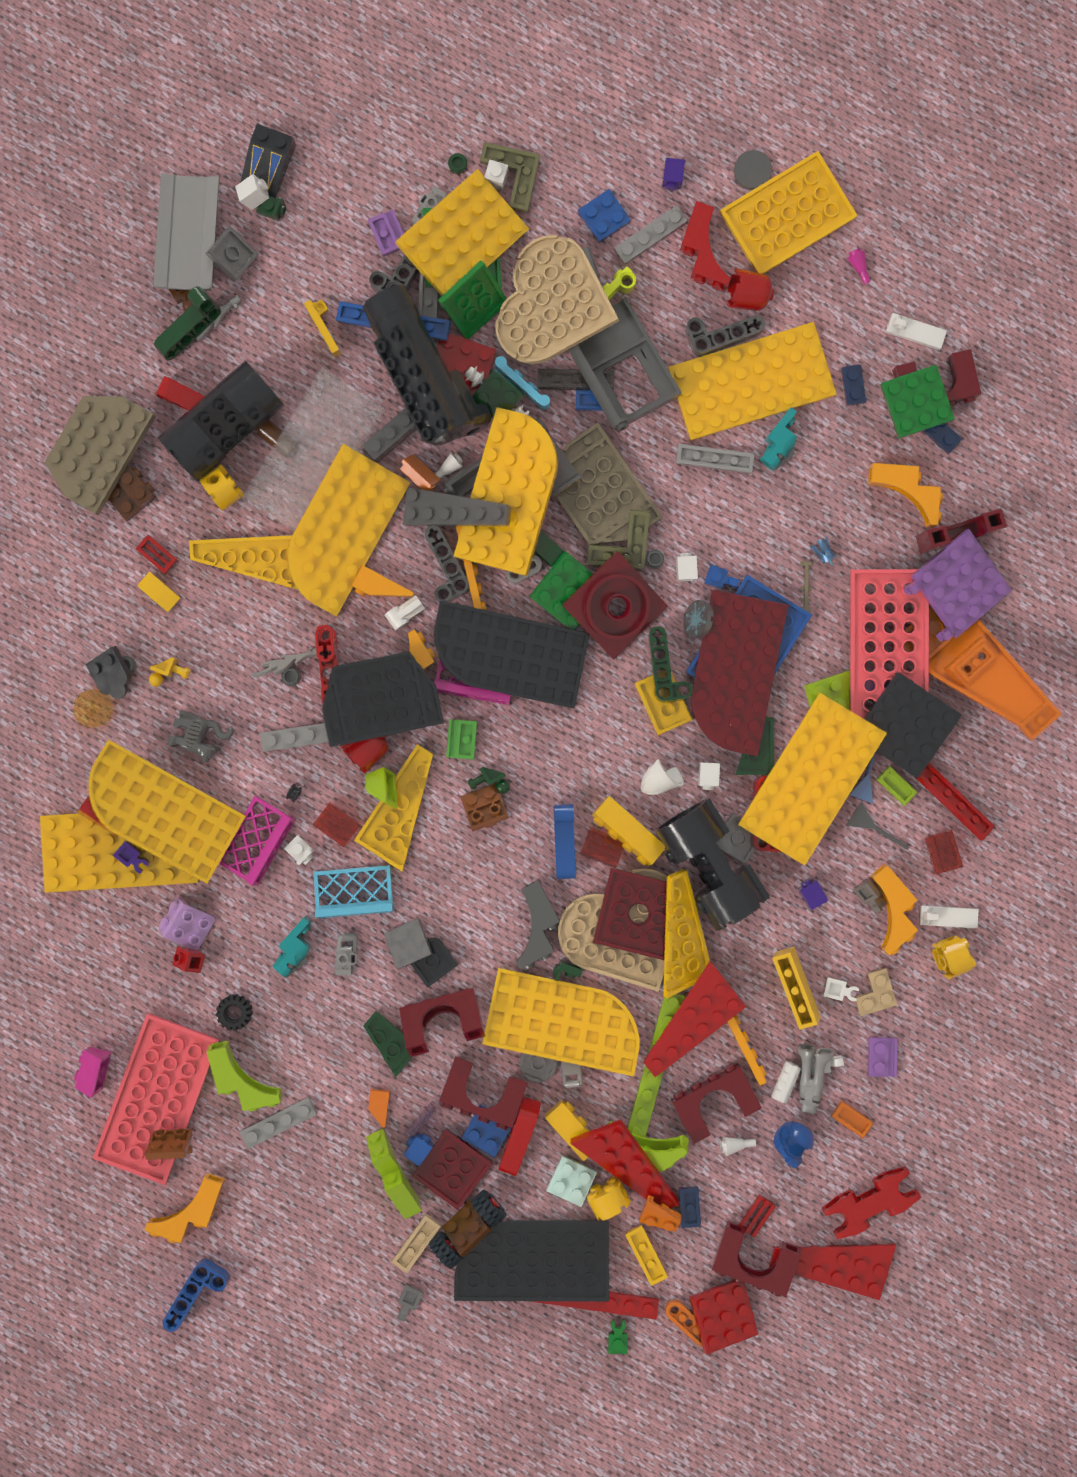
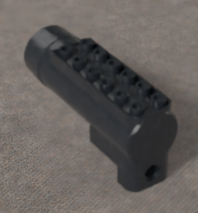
[363,285,491,446]

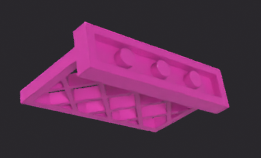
[434,659,511,705]
[219,796,296,885]

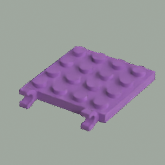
[903,529,1012,641]

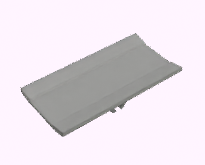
[153,173,220,291]

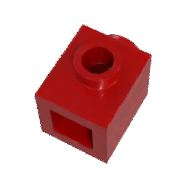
[172,946,206,973]

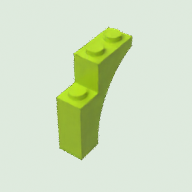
[207,1040,283,1111]
[606,1121,689,1173]
[366,1128,422,1219]

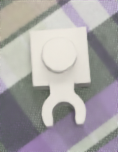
[823,977,859,1001]

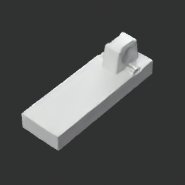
[885,313,947,350]
[919,905,979,928]

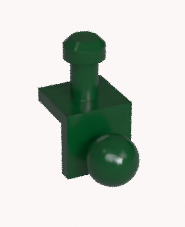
[468,767,510,794]

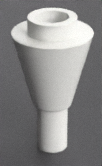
[435,452,464,479]
[720,1137,756,1156]

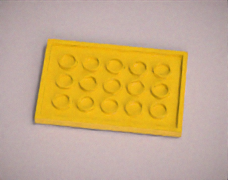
[719,151,858,274]
[395,169,529,296]

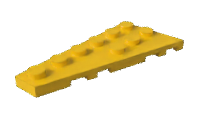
[354,744,434,872]

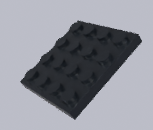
[864,671,962,779]

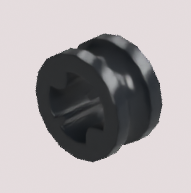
[286,784,302,803]

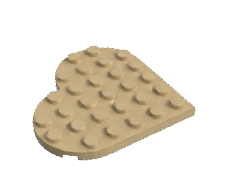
[495,235,619,364]
[558,868,667,992]

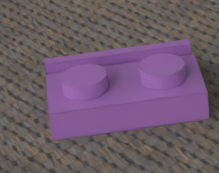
[368,209,404,257]
[868,1037,898,1077]

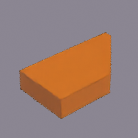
[368,1089,390,1128]

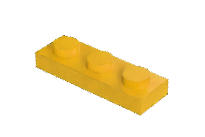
[625,1224,668,1286]

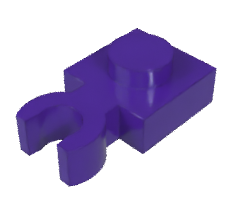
[113,840,150,874]

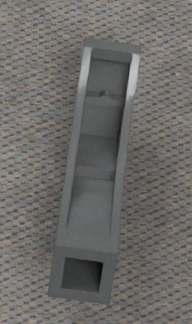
[516,880,560,970]

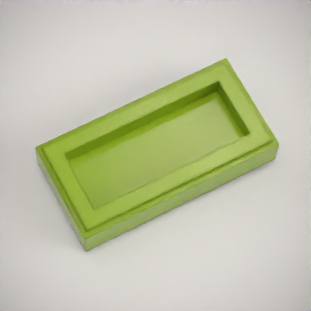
[876,766,918,806]

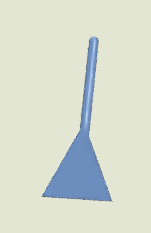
[849,751,877,803]

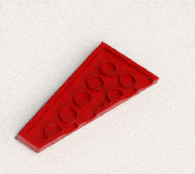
[643,960,746,1077]
[570,1119,679,1208]
[769,1243,896,1300]

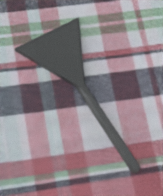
[846,802,909,850]

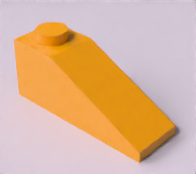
[352,566,415,598]

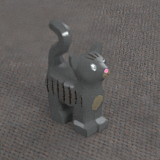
[167,710,234,763]

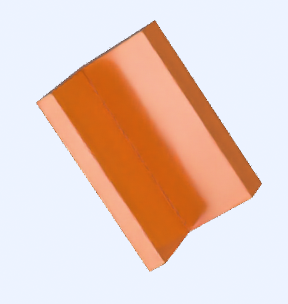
[400,454,441,491]

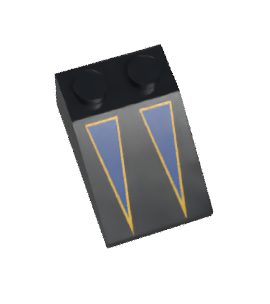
[240,123,296,198]

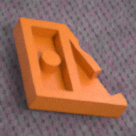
[639,1195,681,1232]

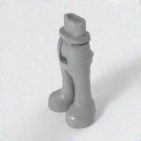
[798,1044,834,1114]

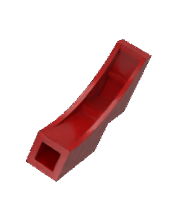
[680,201,731,291]

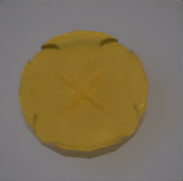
[73,690,113,728]

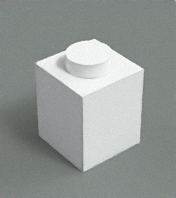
[484,160,508,191]
[235,174,269,210]
[676,553,698,582]
[698,762,720,790]

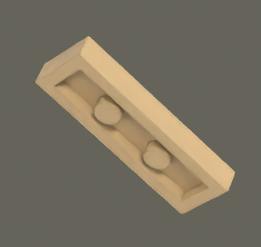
[392,1214,441,1273]

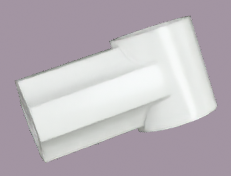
[384,595,425,631]

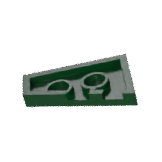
[735,717,774,775]
[363,1010,412,1078]

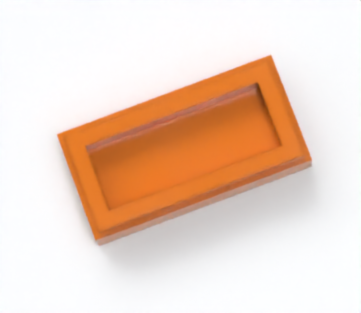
[831,1100,874,1139]

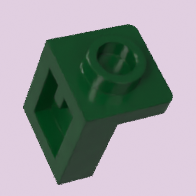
[256,196,286,222]
[552,960,583,981]

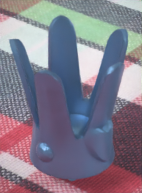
[809,536,836,565]

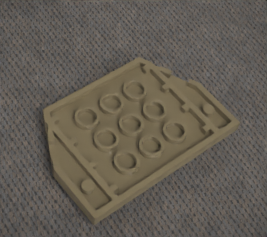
[45,396,156,516]
[555,423,663,545]

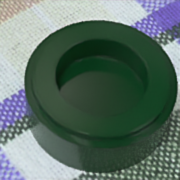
[448,153,467,174]

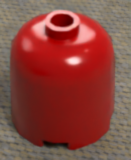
[727,268,774,311]
[339,736,388,774]

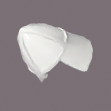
[641,759,684,795]

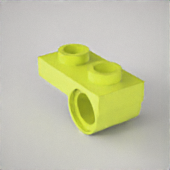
[603,267,636,300]

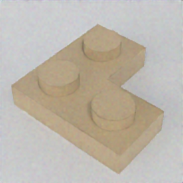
[855,968,897,1016]

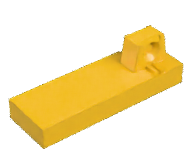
[304,300,341,358]

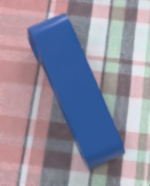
[554,804,576,879]
[163,1259,230,1332]

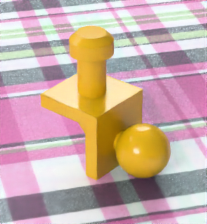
[149,657,191,687]

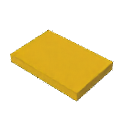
[634,670,693,735]

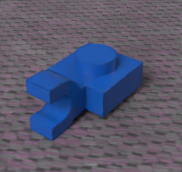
[704,565,740,590]

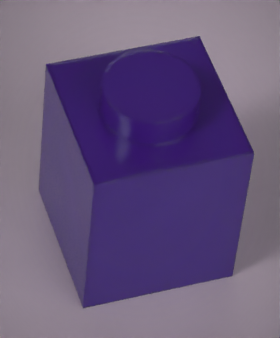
[662,157,685,191]
[797,878,828,910]

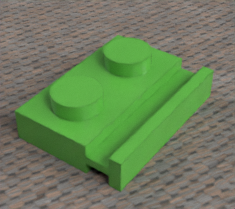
[446,719,477,760]

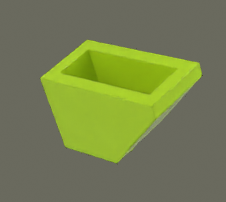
[365,767,398,809]

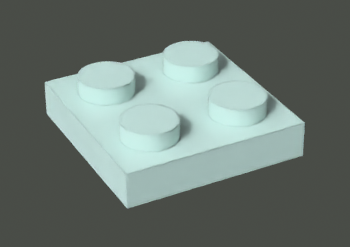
[546,1155,597,1207]

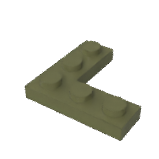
[480,142,540,213]
[587,509,650,569]

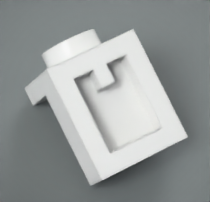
[284,835,314,865]

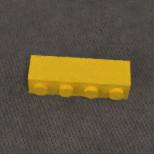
[591,796,665,866]
[772,946,821,1030]

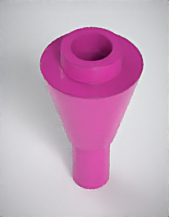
[847,248,871,285]

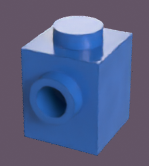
[403,1132,433,1166]

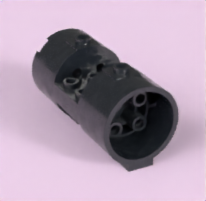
[157,360,285,482]
[655,798,770,931]

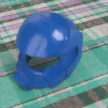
[773,1122,814,1168]

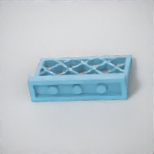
[314,865,394,919]

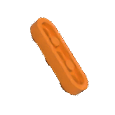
[665,1299,702,1347]

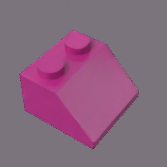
[74,1047,112,1097]

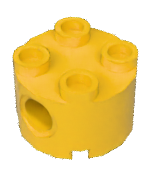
[199,464,245,511]
[932,935,976,979]
[587,1176,631,1220]

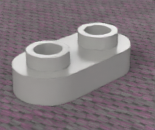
[506,555,542,584]

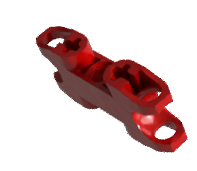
[315,625,339,704]
[821,1166,922,1239]

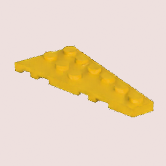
[189,535,298,590]
[663,869,710,999]

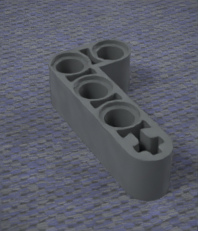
[369,254,419,293]
[685,316,765,357]
[425,525,469,602]

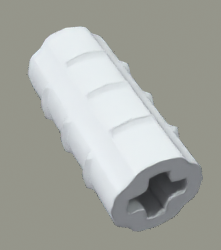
[771,1061,802,1104]

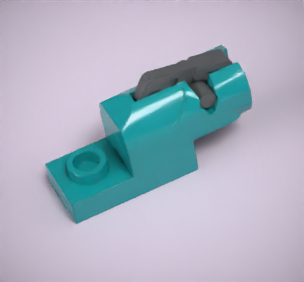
[760,407,797,471]
[272,916,312,978]

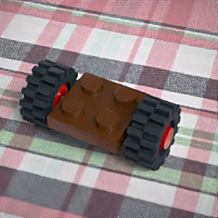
[429,1189,507,1269]

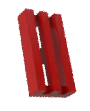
[135,535,178,575]
[738,1194,776,1238]

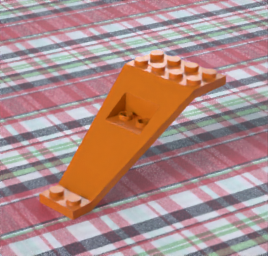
[903,606,1062,741]

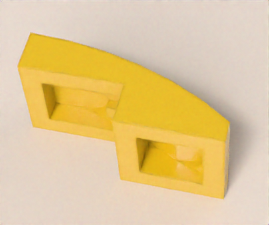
[137,571,180,612]

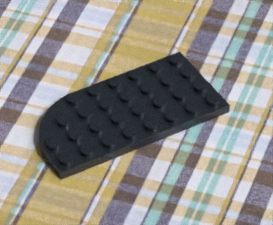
[433,600,589,709]

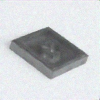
[205,226,258,282]
[716,812,761,865]
[384,918,433,969]

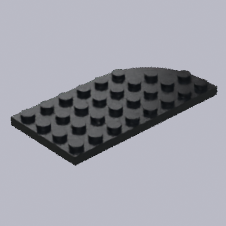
[454,1220,609,1302]

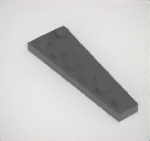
[403,487,511,526]

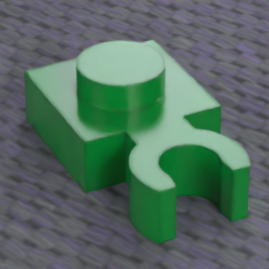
[608,1319,628,1354]

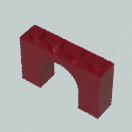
[892,349,981,407]
[915,508,1007,554]
[399,988,486,1057]
[439,1056,528,1131]
[671,1063,762,1144]
[712,1221,801,1297]

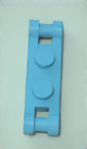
[495,356,550,410]

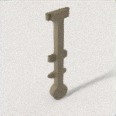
[800,561,813,613]

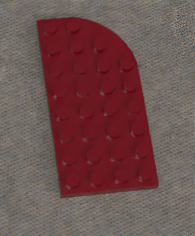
[691,590,788,756]

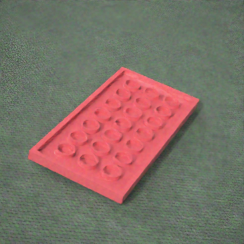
[93,1013,220,1185]

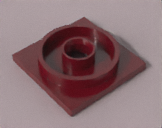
[562,551,668,660]
[593,867,667,960]

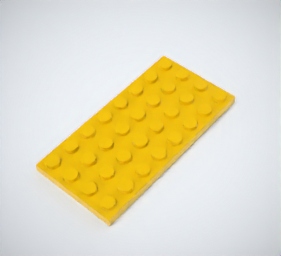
[668,322,837,441]
[738,693,887,866]
[40,813,199,893]

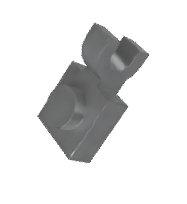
[853,879,887,914]
[397,1283,423,1322]

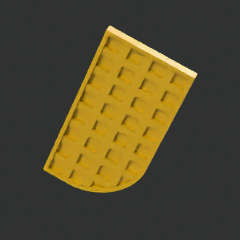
[454,408,558,576]
[288,444,410,617]
[88,739,246,884]
[482,968,640,1077]

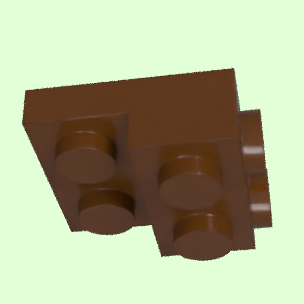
[108,466,156,522]

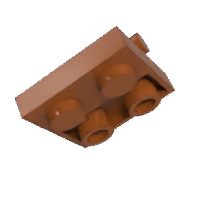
[460,783,509,832]
[145,1128,193,1160]

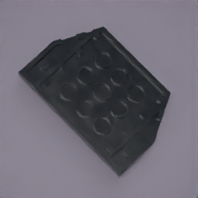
[321,651,444,748]

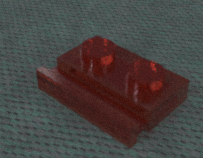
[313,802,360,847]
[580,827,623,868]
[924,830,963,875]

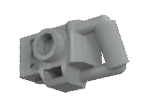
[412,186,447,224]
[335,933,358,976]
[560,1061,583,1088]

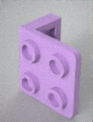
[159,896,215,950]

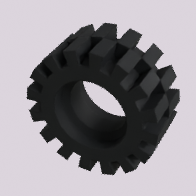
[216,994,253,1031]

